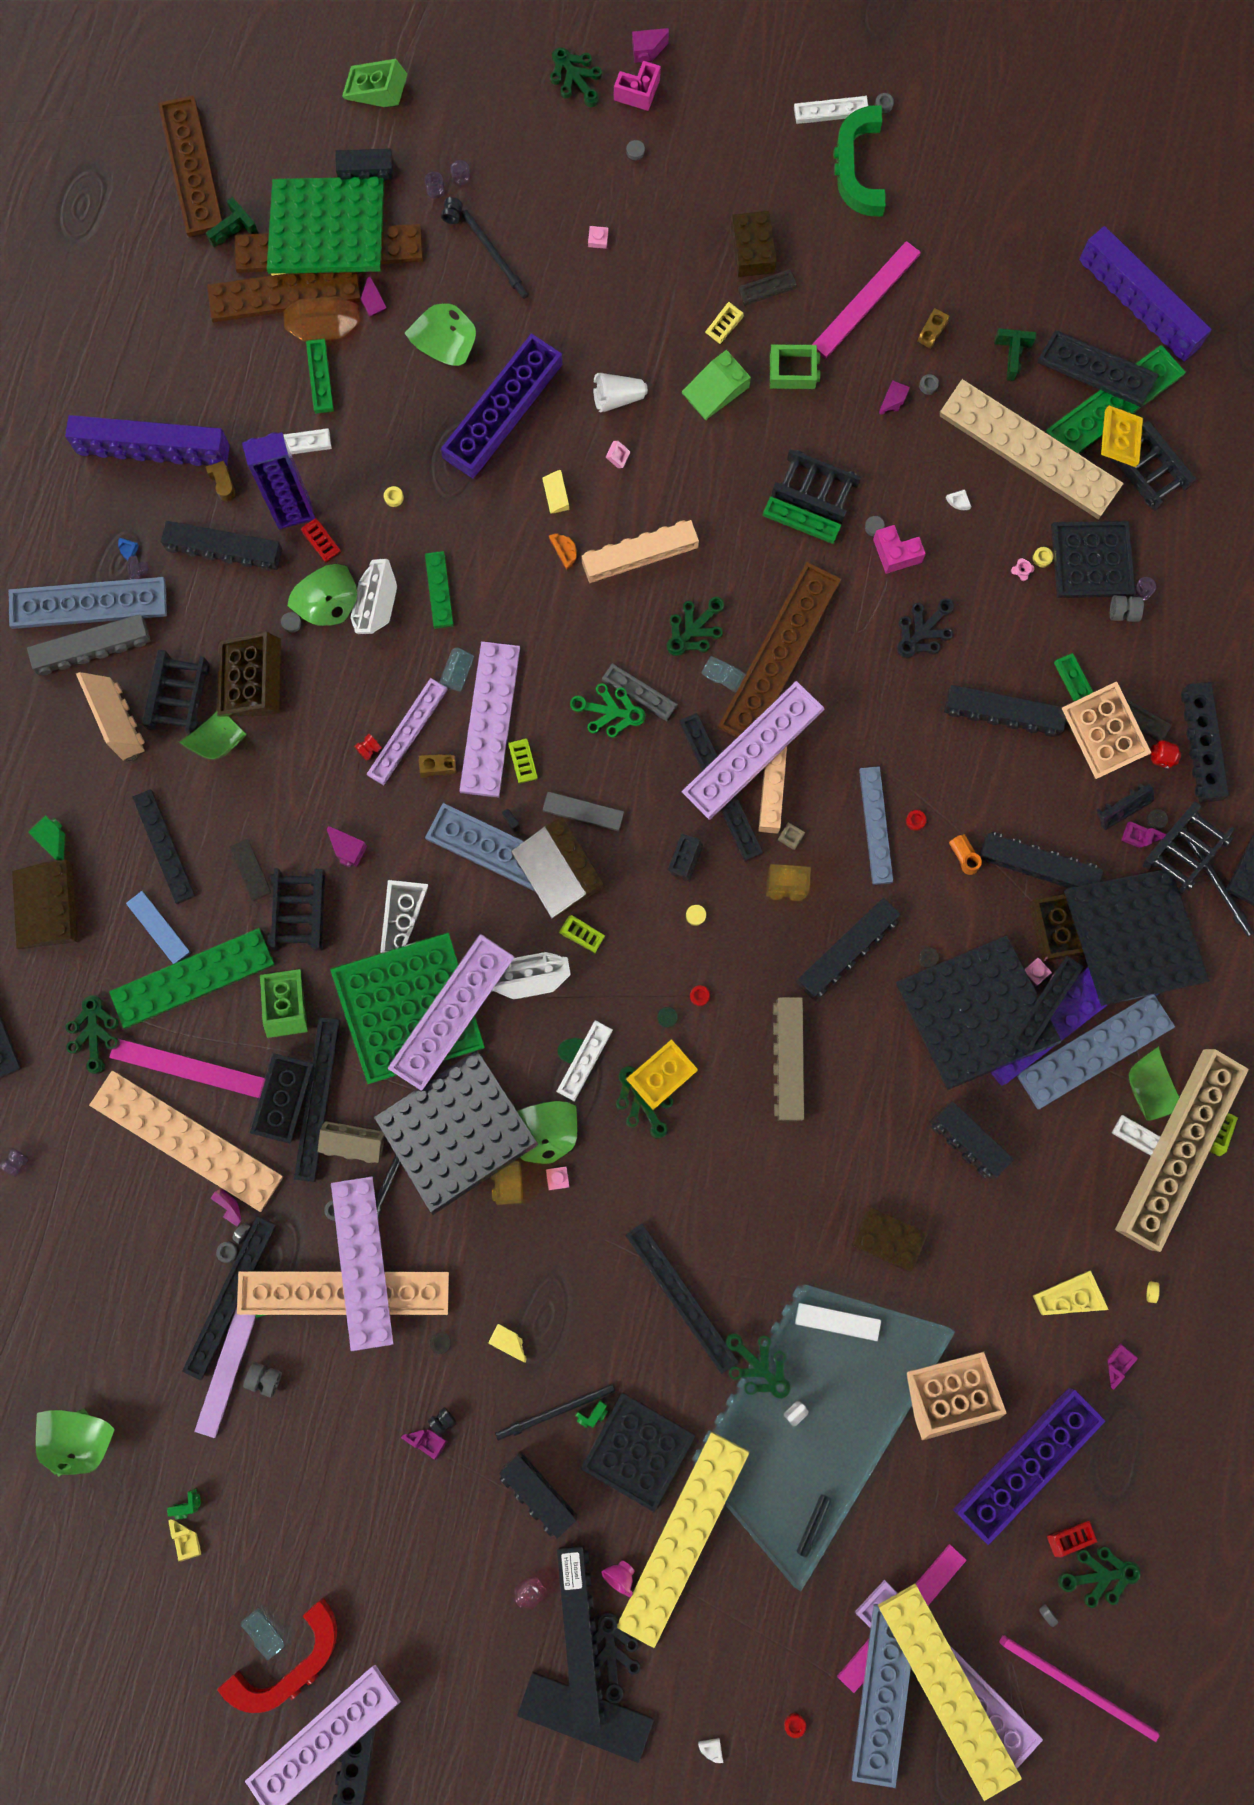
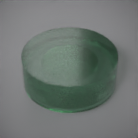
[657,1007,678,1028]

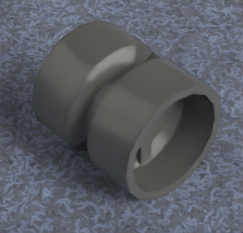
[1110,595,1144,622]
[243,1362,282,1398]

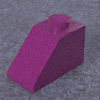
[632,28,669,63]
[327,826,367,867]

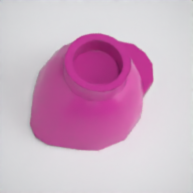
[601,1561,635,1597]

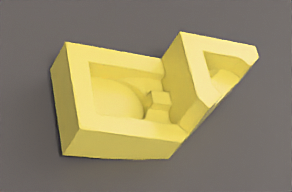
[488,1324,527,1363]
[168,1519,201,1561]

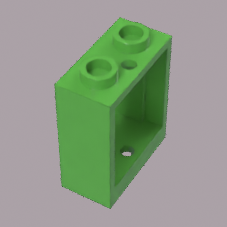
[770,345,820,389]

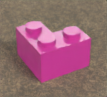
[614,61,661,111]
[873,525,925,574]

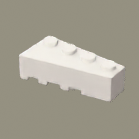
[380,880,428,953]

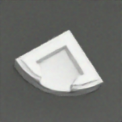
[946,490,971,510]
[698,1738,723,1763]

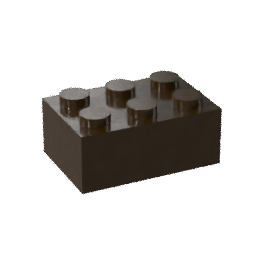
[731,211,776,277]
[1029,894,1084,962]
[851,1207,928,1272]

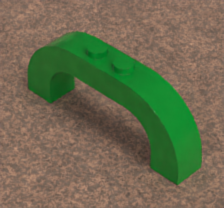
[833,105,885,216]

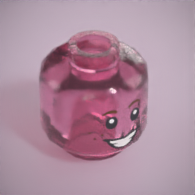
[514,1576,546,1610]

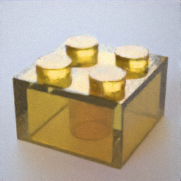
[766,864,811,901]
[491,1161,524,1206]

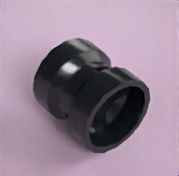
[441,197,463,224]
[427,1407,457,1437]

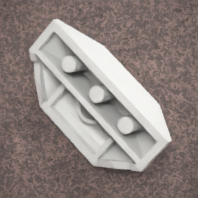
[351,559,397,634]
[492,952,571,999]

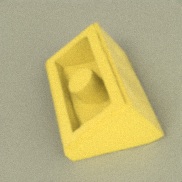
[543,470,569,514]

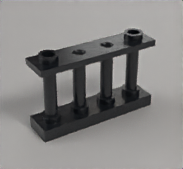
[1110,420,1196,511]
[771,449,861,524]
[142,649,210,735]
[1143,801,1234,894]
[268,868,325,951]

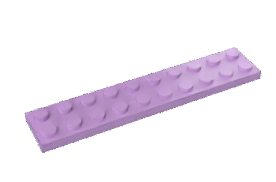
[855,1580,1043,1769]

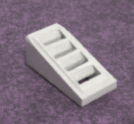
[784,1401,809,1426]

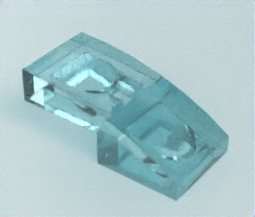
[702,656,746,693]
[241,1608,285,1661]

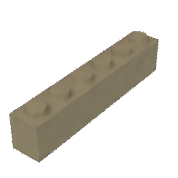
[773,997,804,1121]

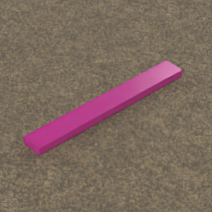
[812,241,921,360]
[109,1039,264,1098]
[837,1544,966,1693]
[999,1635,1159,1742]

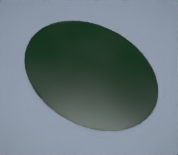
[558,1038,584,1064]

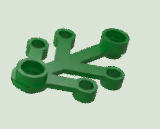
[570,683,646,738]

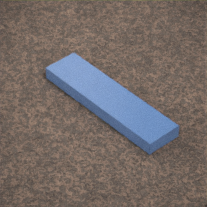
[126,891,191,964]

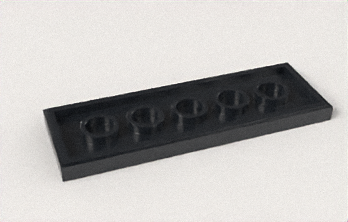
[1037,330,1159,407]
[517,1671,654,1763]

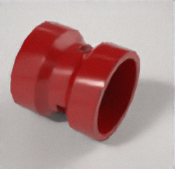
[354,734,382,761]

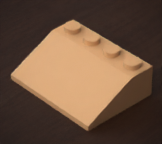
[76,672,145,761]
[1062,682,1151,779]
[907,1352,1007,1440]

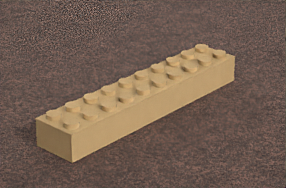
[940,379,1123,520]
[1115,1049,1249,1252]

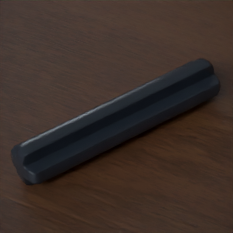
[797,1494,831,1557]

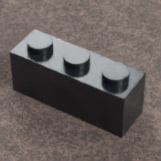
[335,148,394,181]

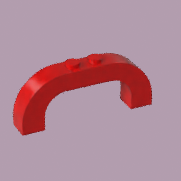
[217,1598,337,1713]

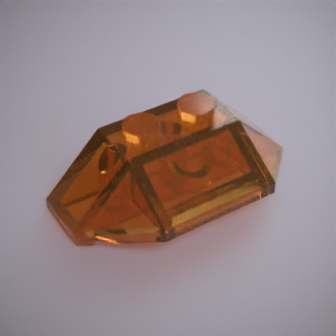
[283,296,360,341]

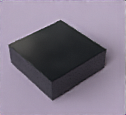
[502,809,520,832]

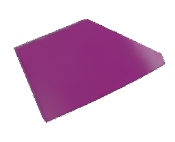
[361,277,386,317]
[879,380,910,415]
[1121,822,1166,848]
[210,1188,241,1227]
[1107,1343,1138,1390]
[401,1429,448,1460]

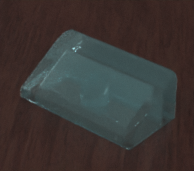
[439,648,474,691]

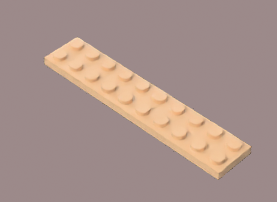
[89,1071,284,1212]
[237,1272,449,1315]

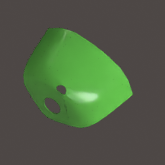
[405,304,476,366]
[287,564,357,626]
[178,712,247,760]
[1129,1046,1179,1121]
[517,1101,577,1164]
[36,1410,115,1475]

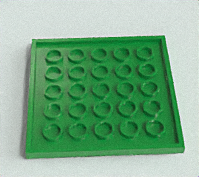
[267,177,384,274]
[330,932,485,1084]

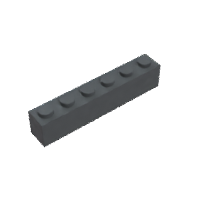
[27,614,151,675]

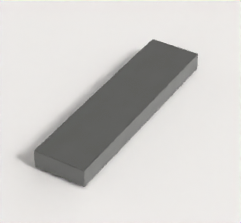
[602,663,677,722]
[543,792,624,832]

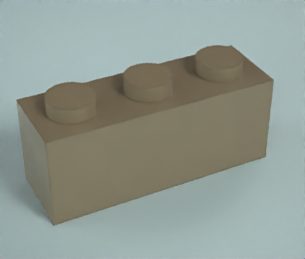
[318,1121,385,1163]

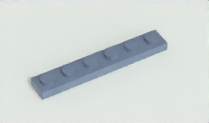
[859,767,893,885]

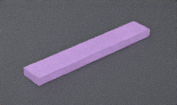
[367,678,448,786]
[194,1308,256,1438]

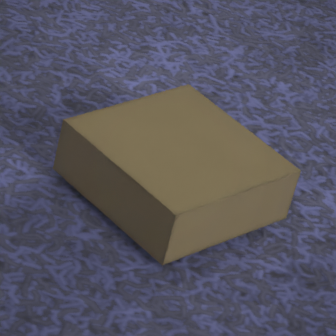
[778,822,805,850]

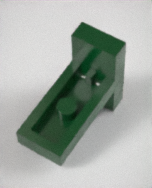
[206,197,258,248]
[994,328,1036,381]

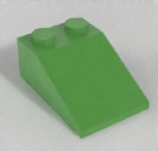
[342,59,407,107]
[682,350,751,421]
[260,969,308,1038]

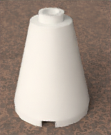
[594,373,648,412]

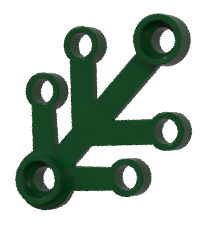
[550,47,602,107]
[667,597,724,656]
[65,995,120,1074]
[616,1066,673,1139]
[726,1333,791,1399]
[1058,1546,1141,1608]

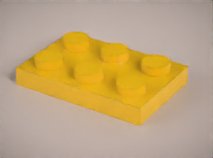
[1101,405,1143,467]
[626,1039,698,1110]

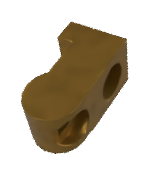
[917,308,949,349]
[206,461,235,502]
[419,754,456,778]

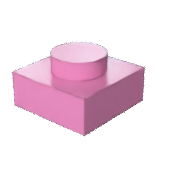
[588,226,608,249]
[606,441,630,468]
[1024,958,1052,986]
[546,1167,569,1190]

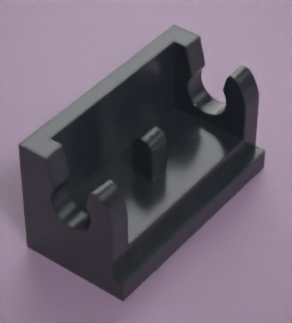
[668,834,703,882]

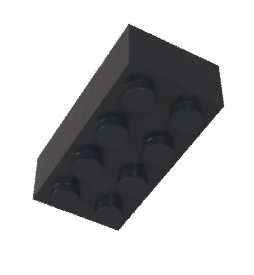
[248,1053,313,1144]
[929,1101,1014,1179]
[499,1451,577,1539]

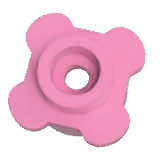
[1011,558,1034,581]

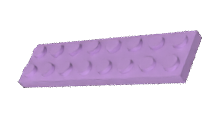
[460,642,520,798]
[682,681,825,820]
[388,934,514,1091]
[331,1177,394,1351]
[245,1665,401,1805]

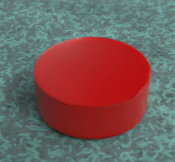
[906,810,927,831]
[690,985,710,1006]
[784,1713,806,1738]

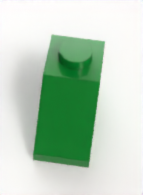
[28,815,65,861]

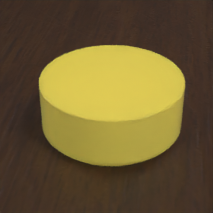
[384,486,404,507]
[1033,547,1053,568]
[686,905,706,926]
[1147,1281,1159,1303]

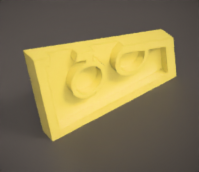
[1033,1271,1108,1315]

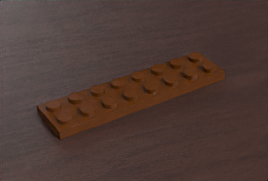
[158,95,222,237]
[207,272,361,322]

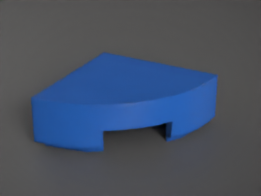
[118,538,139,563]

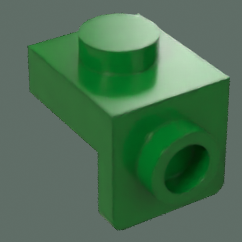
[575,1400,608,1428]
[167,1489,201,1519]

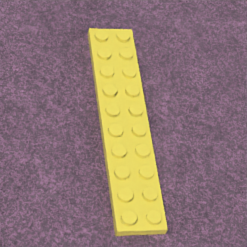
[617,1431,750,1648]
[878,1584,1022,1801]

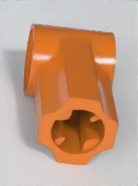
[949,834,982,875]

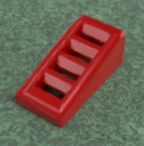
[301,518,341,563]
[1047,1521,1097,1557]

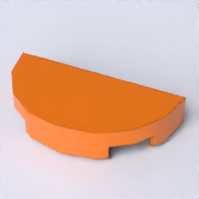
[549,534,577,570]

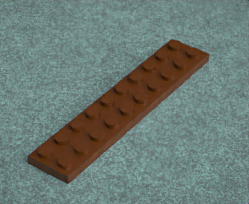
[235,224,423,273]
[718,562,841,738]

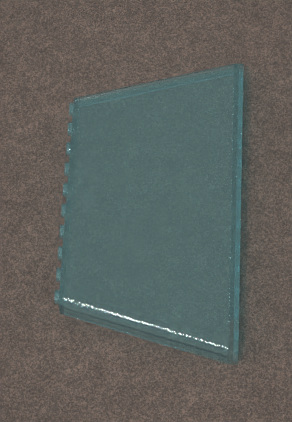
[692,1284,955,1591]

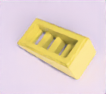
[705,302,744,344]

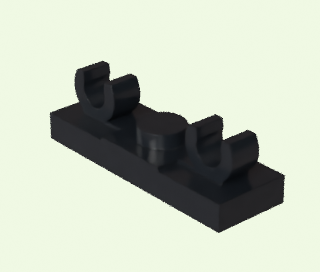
[1097,784,1154,830]

